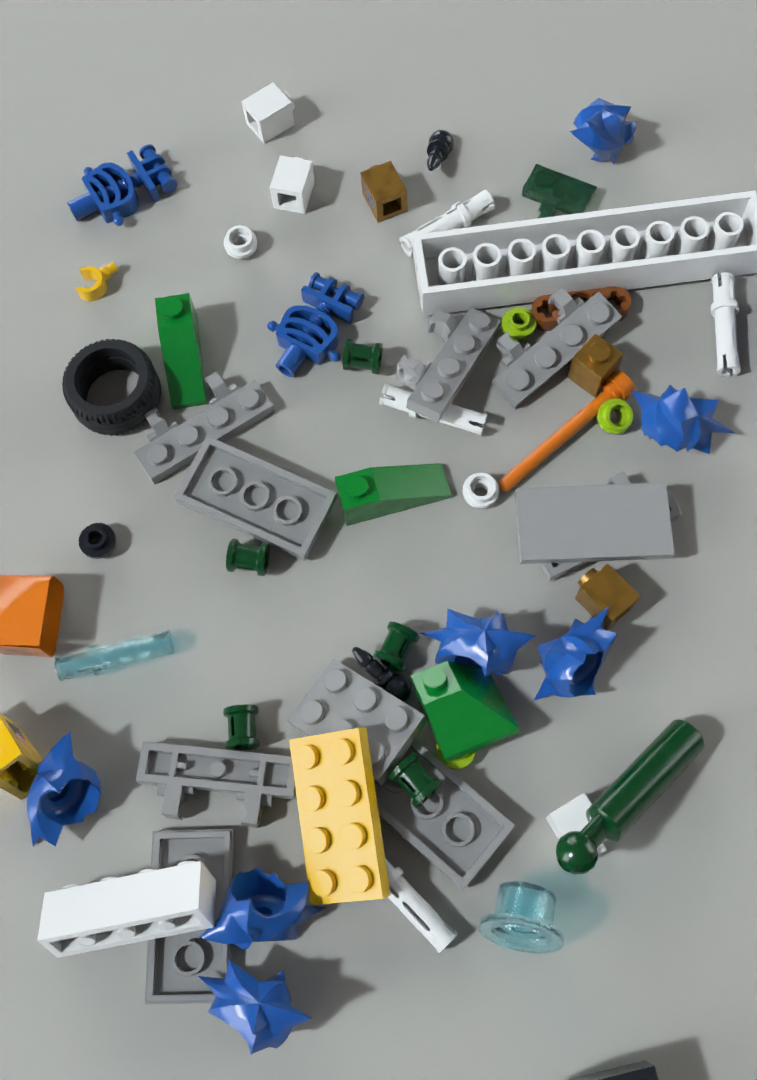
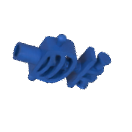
[67,144,178,226]
[267,272,364,377]

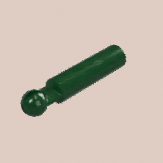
[556,720,704,875]

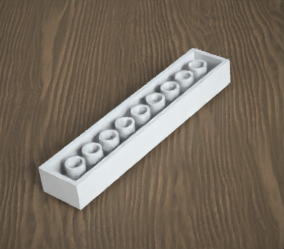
[413,190,757,316]

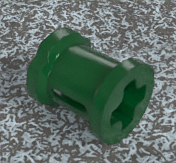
[342,339,383,374]
[226,539,270,576]
[373,621,420,672]
[223,704,260,751]
[389,753,443,809]

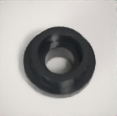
[79,523,116,559]

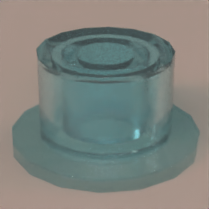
[478,881,564,954]

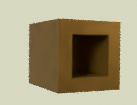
[360,161,408,223]
[567,333,624,398]
[575,563,641,631]

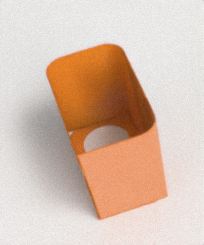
[0,575,64,657]

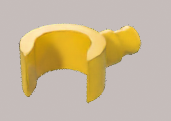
[75,262,118,301]

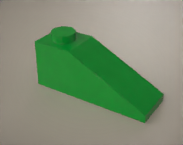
[155,293,207,410]
[335,463,452,526]

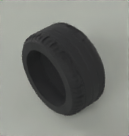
[62,339,161,436]

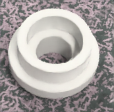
[224,225,257,259]
[462,473,499,509]

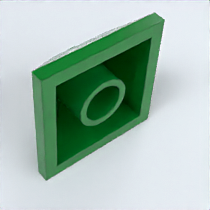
[410,661,520,762]

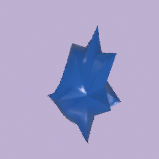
[570,98,637,164]
[632,385,735,454]
[533,605,617,701]
[420,609,535,677]
[27,731,101,847]
[200,867,327,950]
[198,960,313,1055]

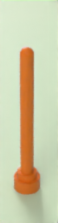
[498,370,635,492]

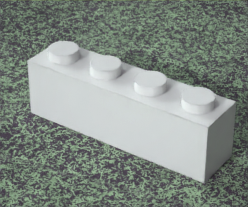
[37,861,216,958]

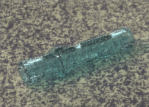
[55,630,174,681]

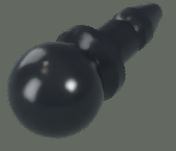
[427,130,454,171]
[352,647,411,702]

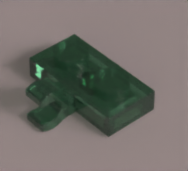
[522,164,597,218]

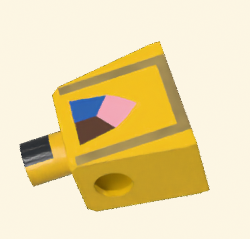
[0,713,43,800]

